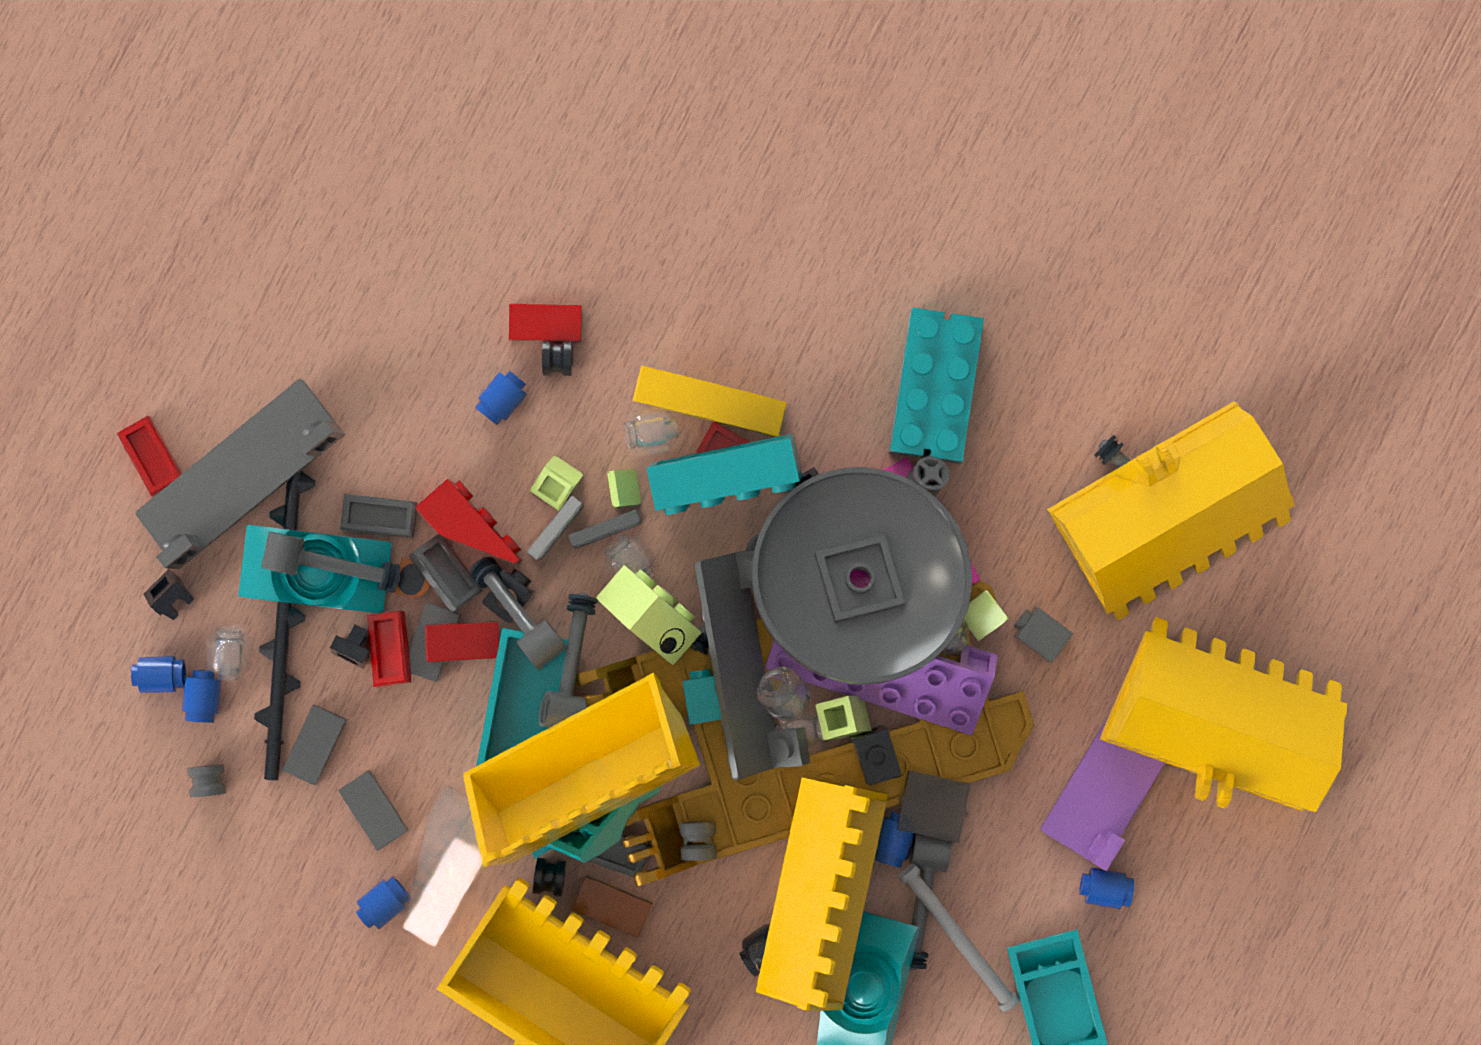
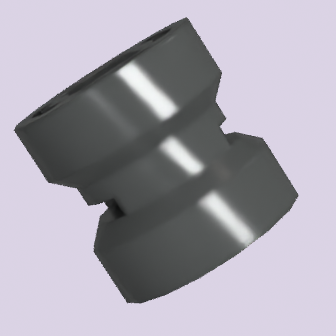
[680,821,717,860]

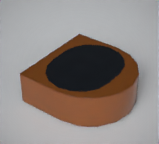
[393,558,431,598]

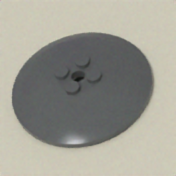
[751,467,972,685]

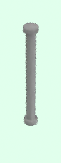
[898,864,1020,1012]

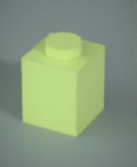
[815,696,872,740]

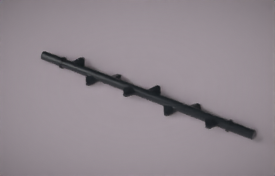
[254,470,316,780]

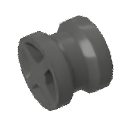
[906,456,949,497]
[187,764,226,797]

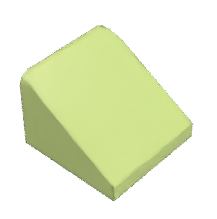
[530,456,583,511]
[607,469,641,508]
[963,590,1009,641]

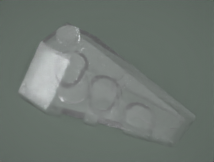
[404,784,482,946]

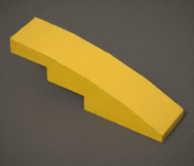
[632,366,787,437]

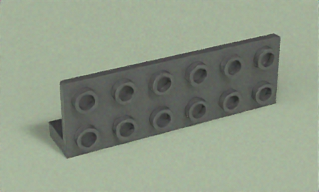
[136,379,345,569]
[695,550,810,780]

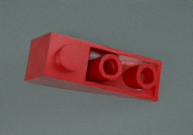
[415,479,522,564]

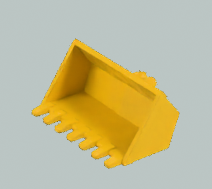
[1047,401,1295,620]
[1099,617,1347,813]
[463,673,700,867]
[756,778,888,1011]
[437,877,691,1045]

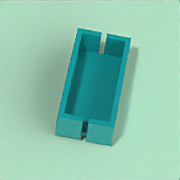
[888,307,984,464]
[646,433,802,515]
[476,628,568,766]

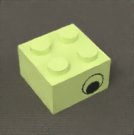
[596,565,702,665]

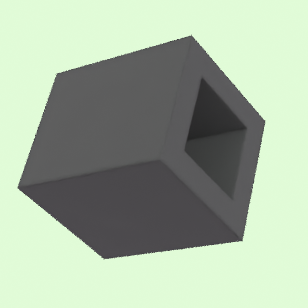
[1014,607,1073,663]

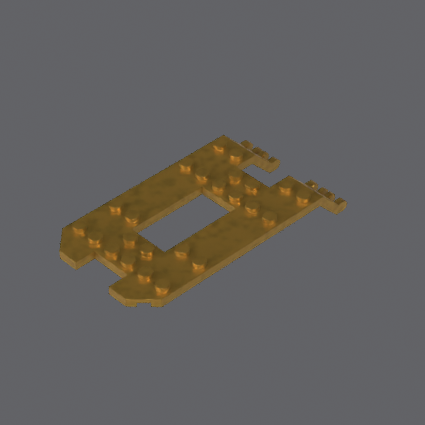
[575,580,1034,887]

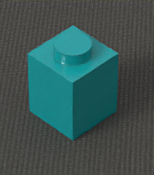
[682,669,722,725]

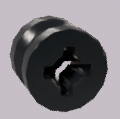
[542,340,573,376]
[532,857,567,897]

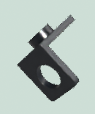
[483,568,535,623]
[849,725,901,786]

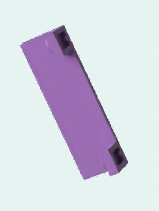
[765,640,998,735]
[1040,713,1165,871]

